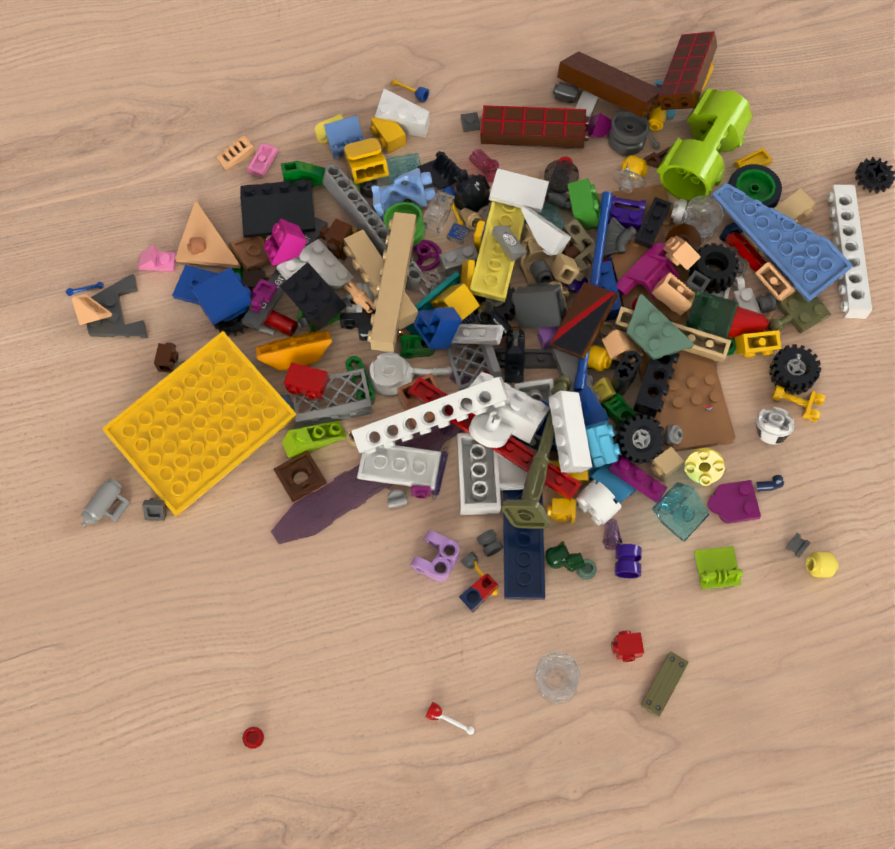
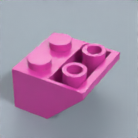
[264,218,307,266]

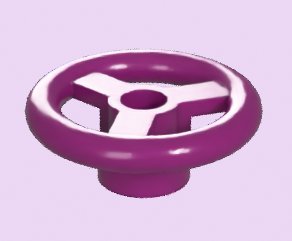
[411,240,442,271]

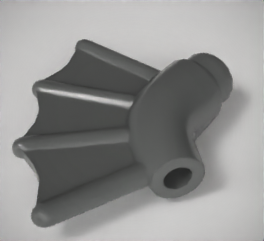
[545,186,572,210]
[603,217,637,257]

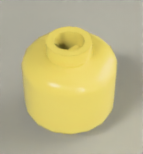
[806,551,838,578]

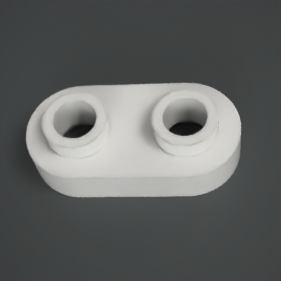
[670,198,687,224]

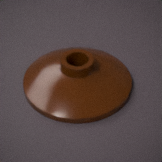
[665,224,701,252]

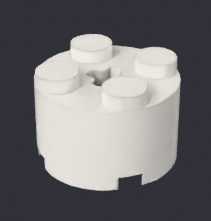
[576,479,622,526]

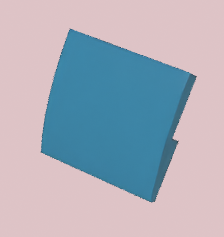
[590,463,637,504]

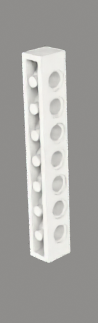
[827,185,872,319]
[352,377,509,455]

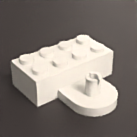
[463,372,550,448]
[457,433,528,515]

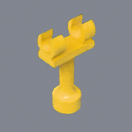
[771,385,826,422]

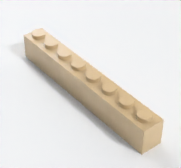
[367,212,417,352]

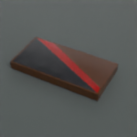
[549,282,618,360]

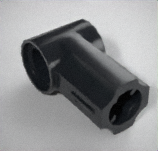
[477,301,511,337]

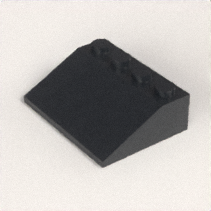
[240,179,315,238]

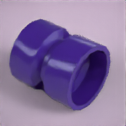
[615,544,642,579]

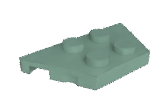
[626,294,694,360]

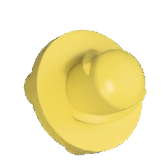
[685,448,725,486]

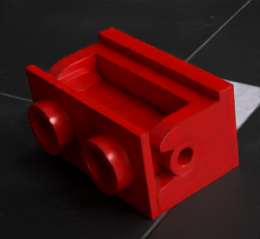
[283,362,330,400]

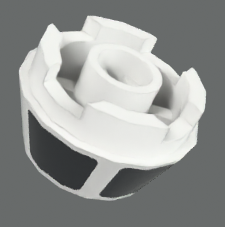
[756,407,794,444]

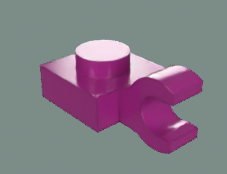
[251,279,278,313]

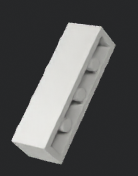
[549,390,592,473]

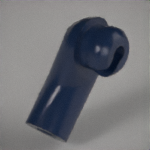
[719,222,743,242]
[757,475,784,492]

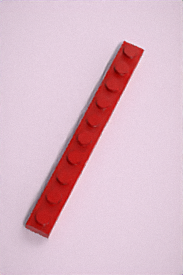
[408,376,582,501]

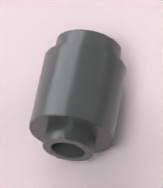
[553,82,579,103]
[530,259,553,283]

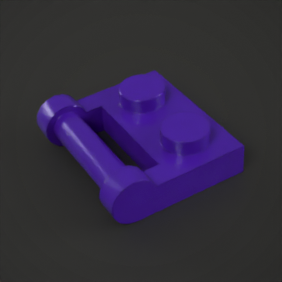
[608,195,646,229]

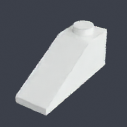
[521,207,571,256]

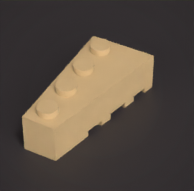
[743,188,815,252]

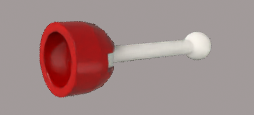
[425,701,475,735]

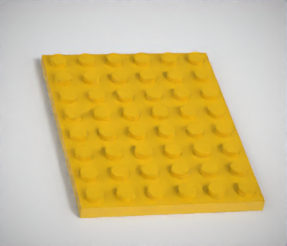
[102,331,297,517]

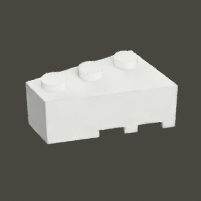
[375,89,430,138]

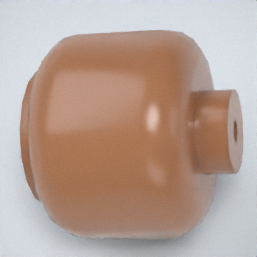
[187,237,206,255]

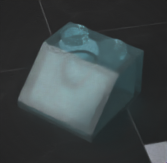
[652,482,710,542]

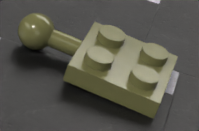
[768,292,831,333]

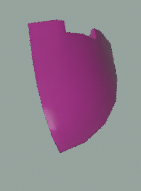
[586,112,612,138]

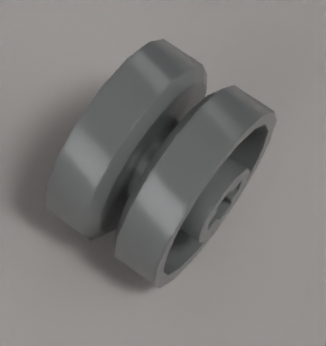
[608,110,650,155]

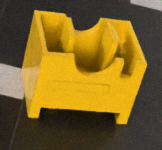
[430,283,480,320]

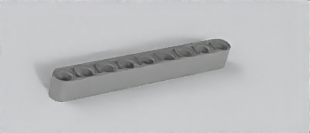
[323,164,423,291]

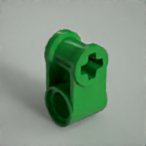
[400,335,436,359]
[601,393,635,427]

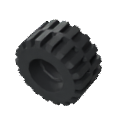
[689,243,739,294]

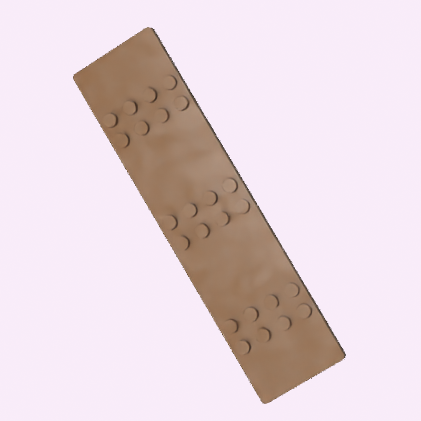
[599,185,735,454]

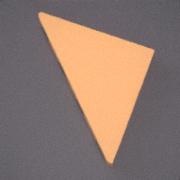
[175,202,241,268]

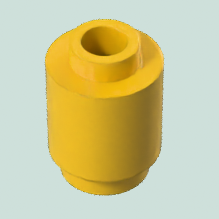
[648,107,667,131]

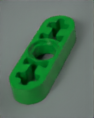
[346,356,375,405]

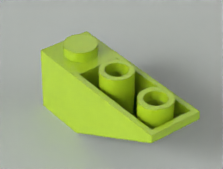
[282,421,346,459]

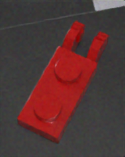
[726,232,767,272]

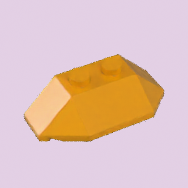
[255,330,332,371]

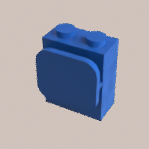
[191,268,252,325]

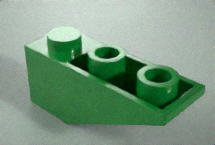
[281,161,325,187]

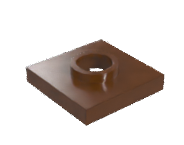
[274,450,327,502]

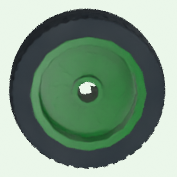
[728,164,782,208]

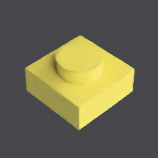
[593,377,616,403]

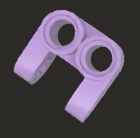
[410,530,460,582]

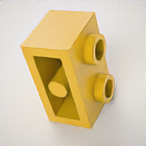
[735,330,782,358]

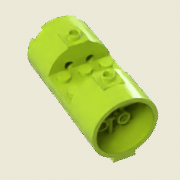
[656,88,753,203]

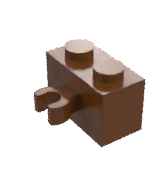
[319,219,353,261]

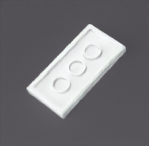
[357,445,442,490]

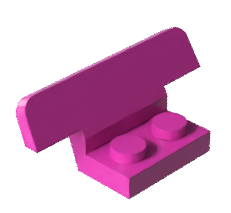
[616,243,679,299]

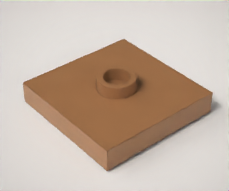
[228,236,271,271]

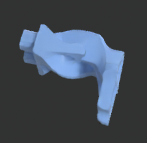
[371,168,436,220]

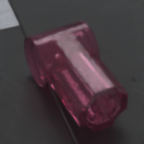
[469,149,499,182]

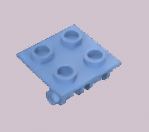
[324,115,365,159]

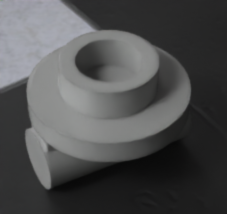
[665,425,683,446]
[387,490,408,509]

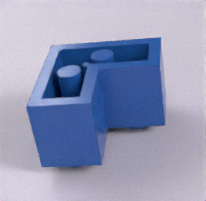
[413,307,462,350]

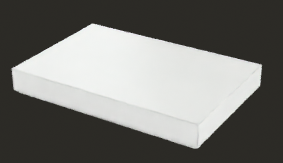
[489,168,549,213]

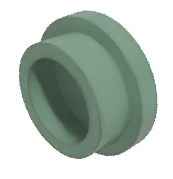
[576,559,597,580]

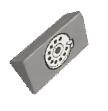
[492,226,527,261]

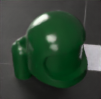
[545,541,585,572]

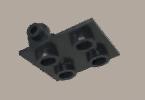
[417,151,462,190]

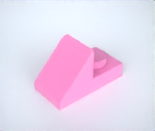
[138,245,176,272]

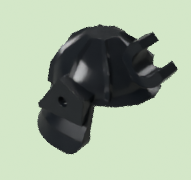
[454,169,490,213]

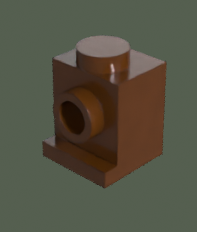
[154,342,179,373]

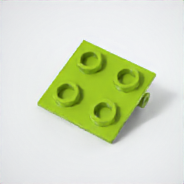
[694,546,743,590]

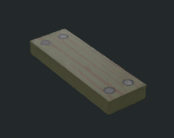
[641,651,689,717]

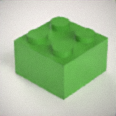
[568,178,600,230]

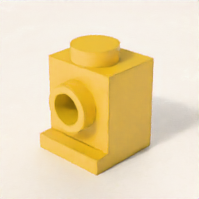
[547,498,576,524]

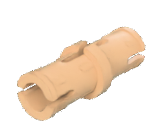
[343,281,375,313]

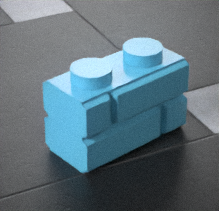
[585,420,621,467]

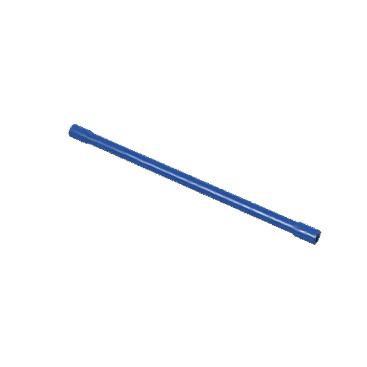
[573,191,613,393]

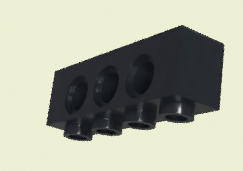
[633,353,680,418]

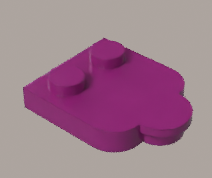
[707,480,761,523]

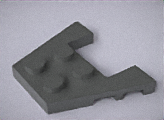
[86,274,148,338]

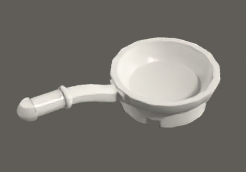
[369,352,453,396]

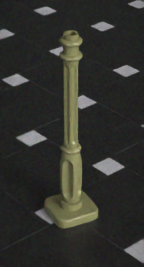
[501,375,572,529]

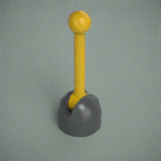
[461,551,499,595]

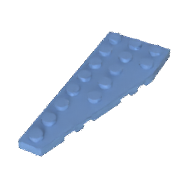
[712,183,853,303]

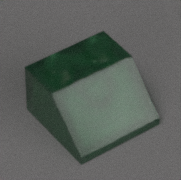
[685,291,739,339]

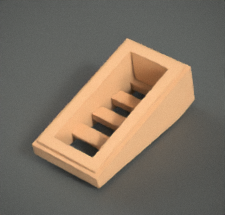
[216,135,255,170]

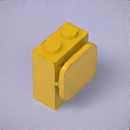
[344,138,389,184]

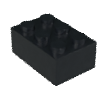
[280,262,347,330]

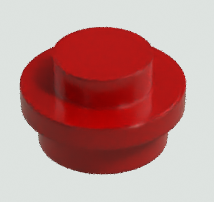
[242,727,264,749]

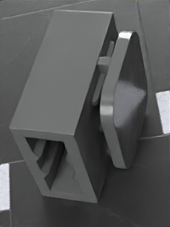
[512,283,566,328]

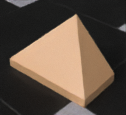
[72,294,112,325]

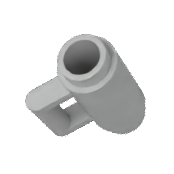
[81,478,130,527]

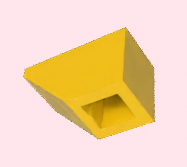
[370,117,406,153]

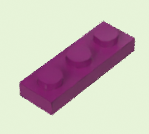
[608,455,668,503]

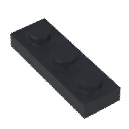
[634,197,672,249]

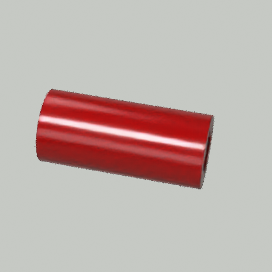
[264,310,298,337]

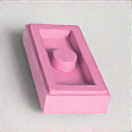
[247,143,278,178]

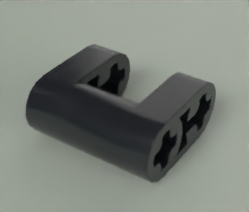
[611,351,642,396]

